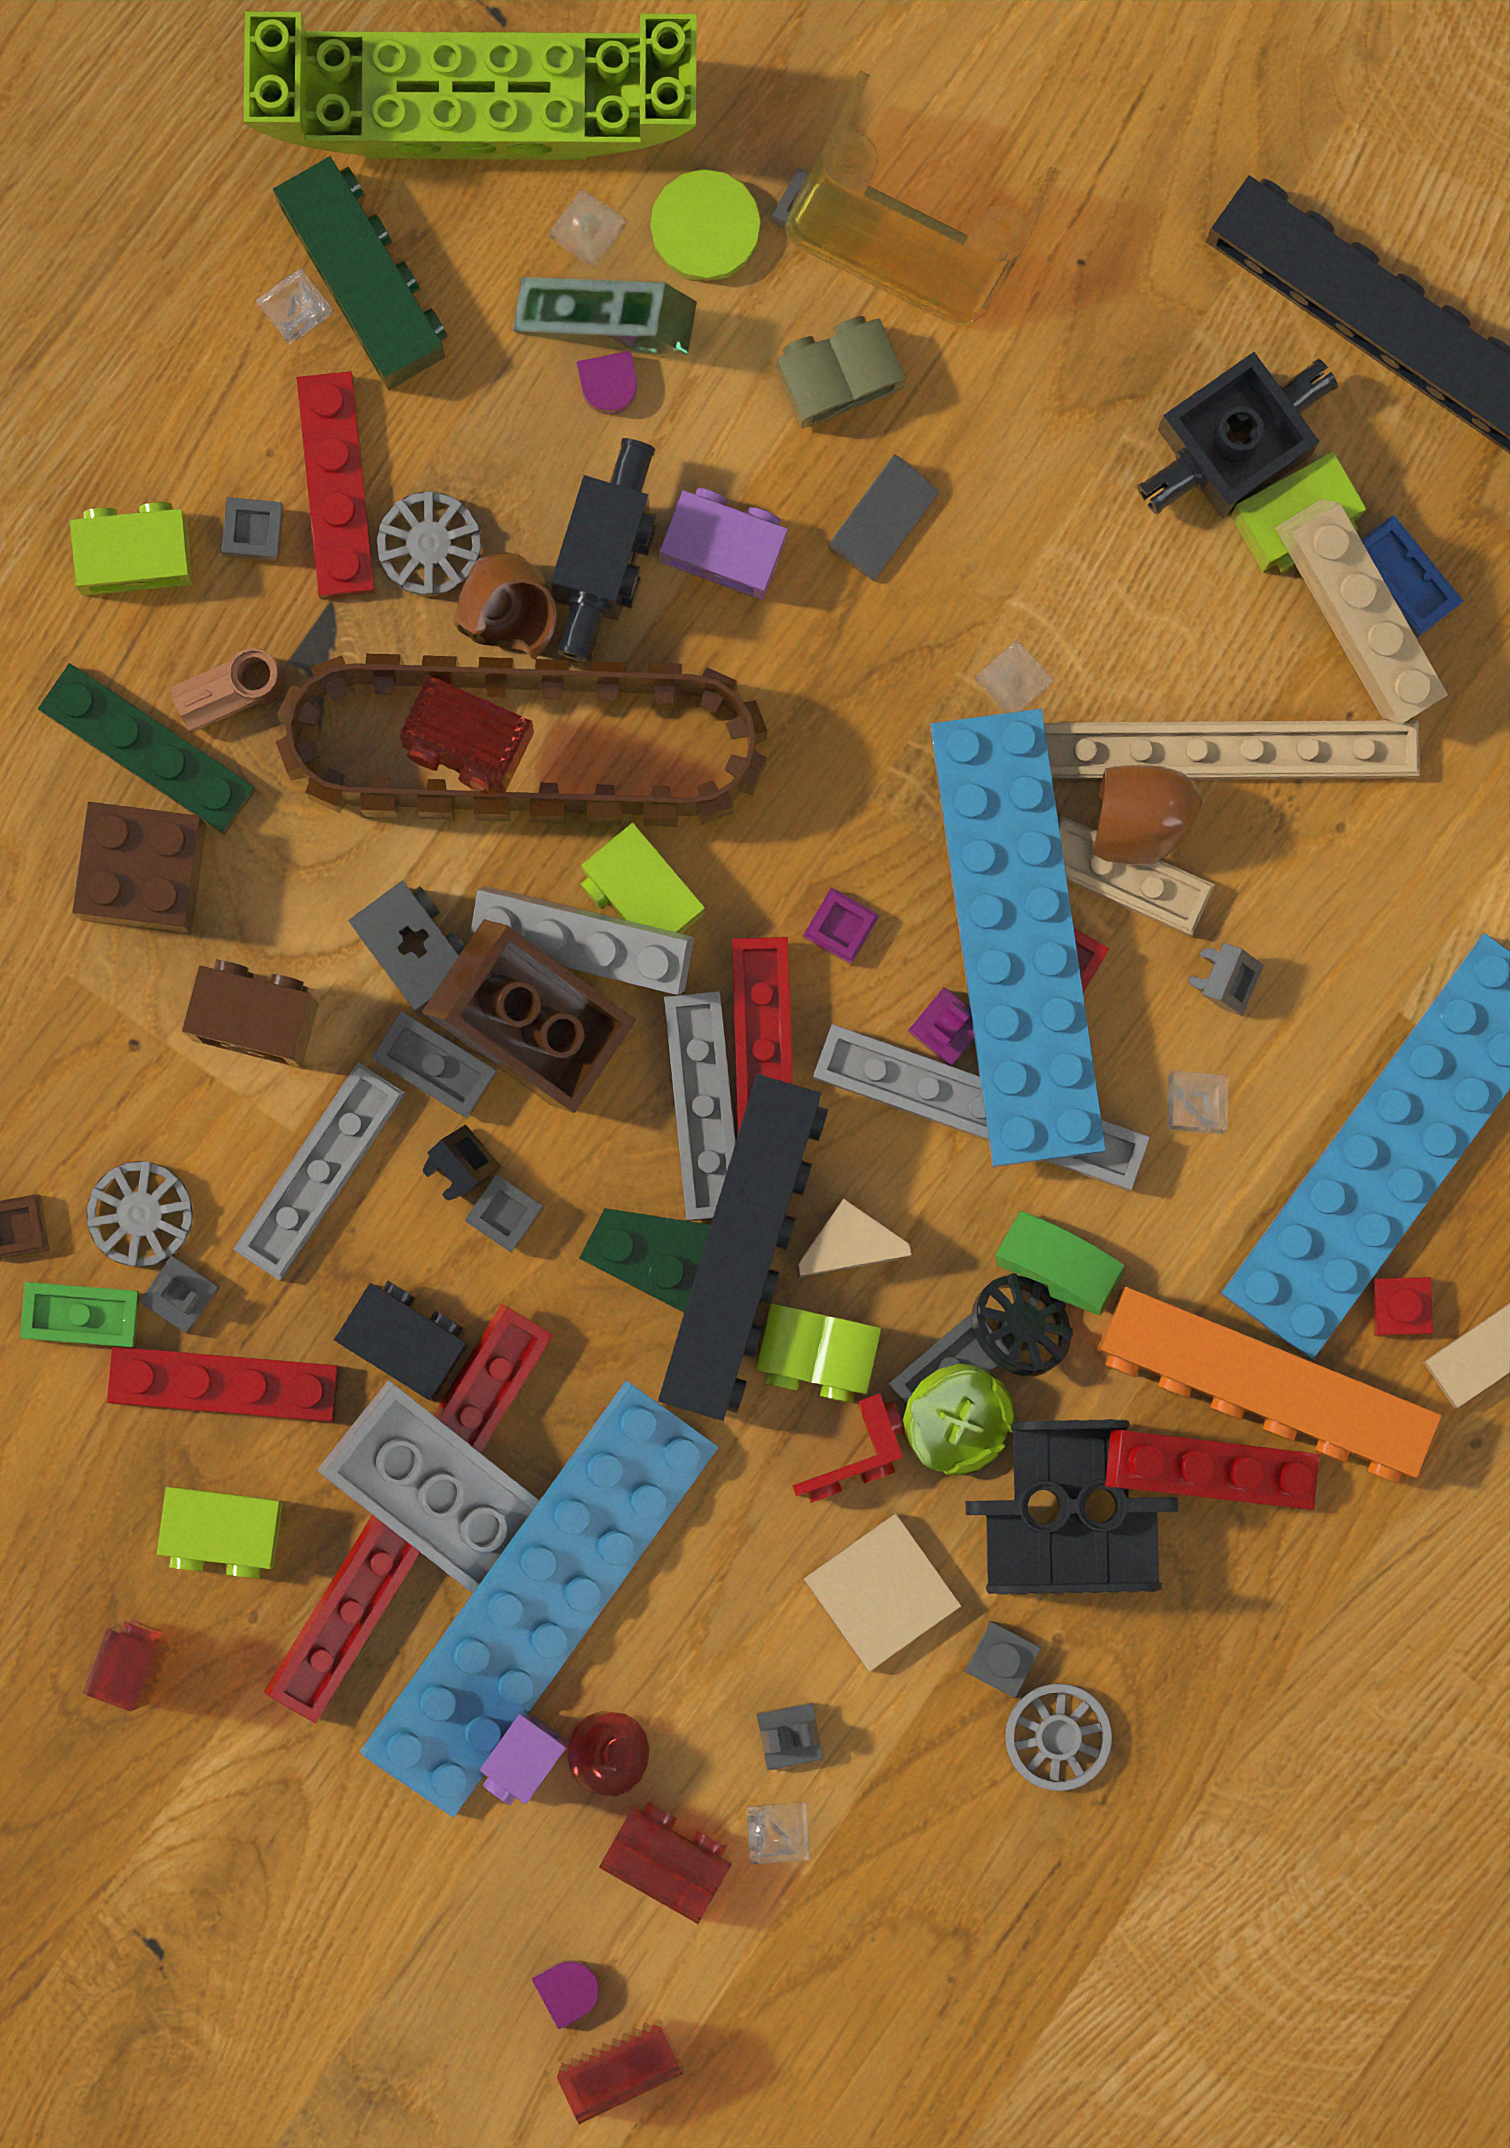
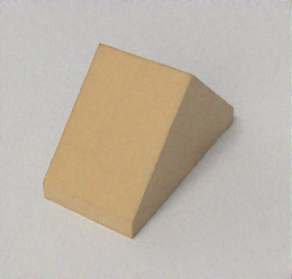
[797,1199,912,1278]

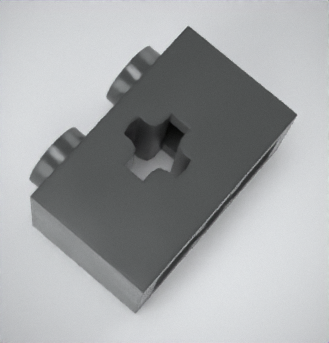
[348,880,465,1016]

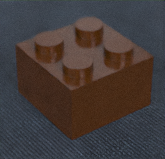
[72,801,207,935]
[182,959,319,1069]

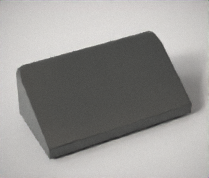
[829,454,939,581]

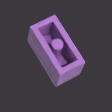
[659,488,788,601]
[479,1710,569,1805]

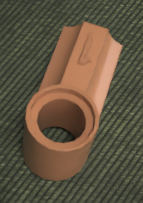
[170,648,286,733]

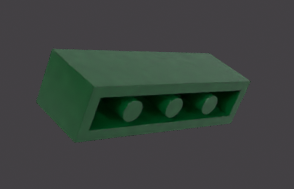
[273,156,448,390]

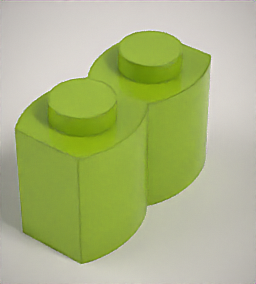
[756,1304,881,1403]

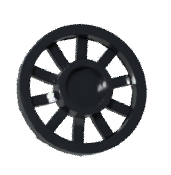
[972,1273,1073,1376]

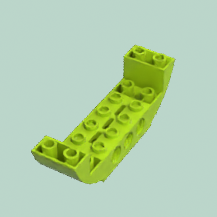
[243,11,697,160]

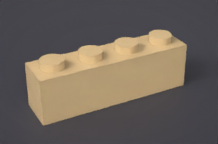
[1275,499,1448,725]

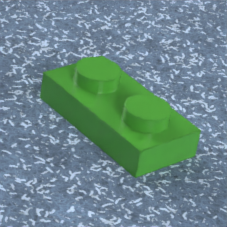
[20,1282,140,1348]

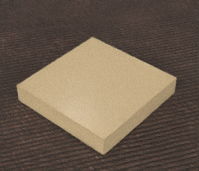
[803,1513,961,1672]

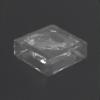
[549,189,626,269]
[256,268,334,345]
[975,640,1054,713]
[1168,1071,1228,1134]
[747,1802,810,1864]

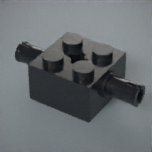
[1137,352,1338,518]
[551,438,657,662]

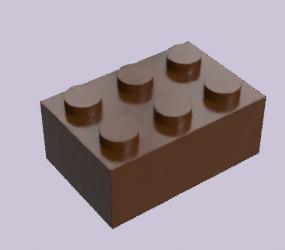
[421,919,636,1113]

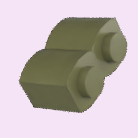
[776,316,906,429]

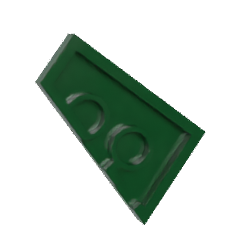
[579,1208,711,1313]

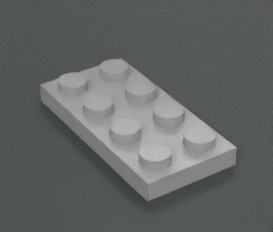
[317,1380,539,1593]

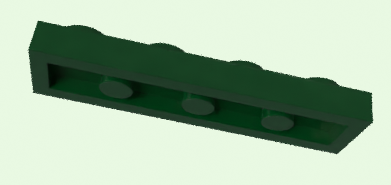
[38,663,256,835]

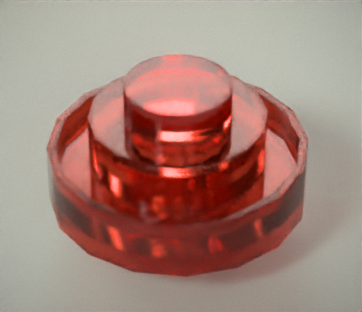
[567,1711,650,1796]

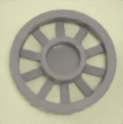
[377,491,481,597]
[87,1161,193,1267]
[1005,1683,1112,1791]

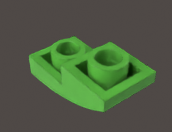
[995,1210,1125,1316]

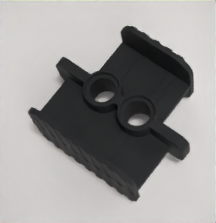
[965,1419,1178,1595]

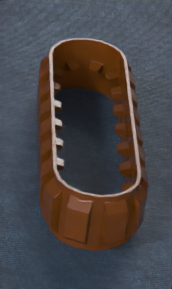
[276,653,768,827]

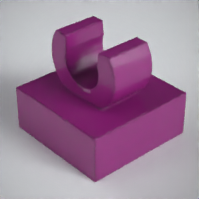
[908,987,974,1066]

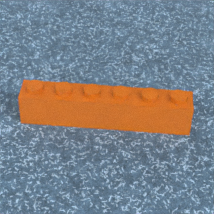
[1096,1287,1442,1485]

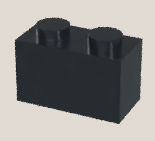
[334,1280,469,1402]

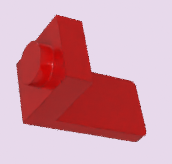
[792,1393,904,1503]

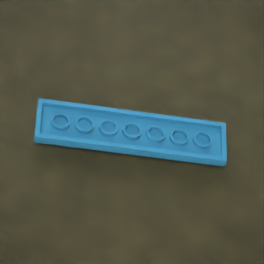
[930,708,1106,1168]
[1220,933,1510,1361]
[360,1380,719,1818]

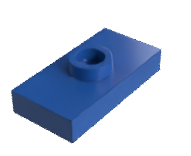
[1361,515,1463,638]

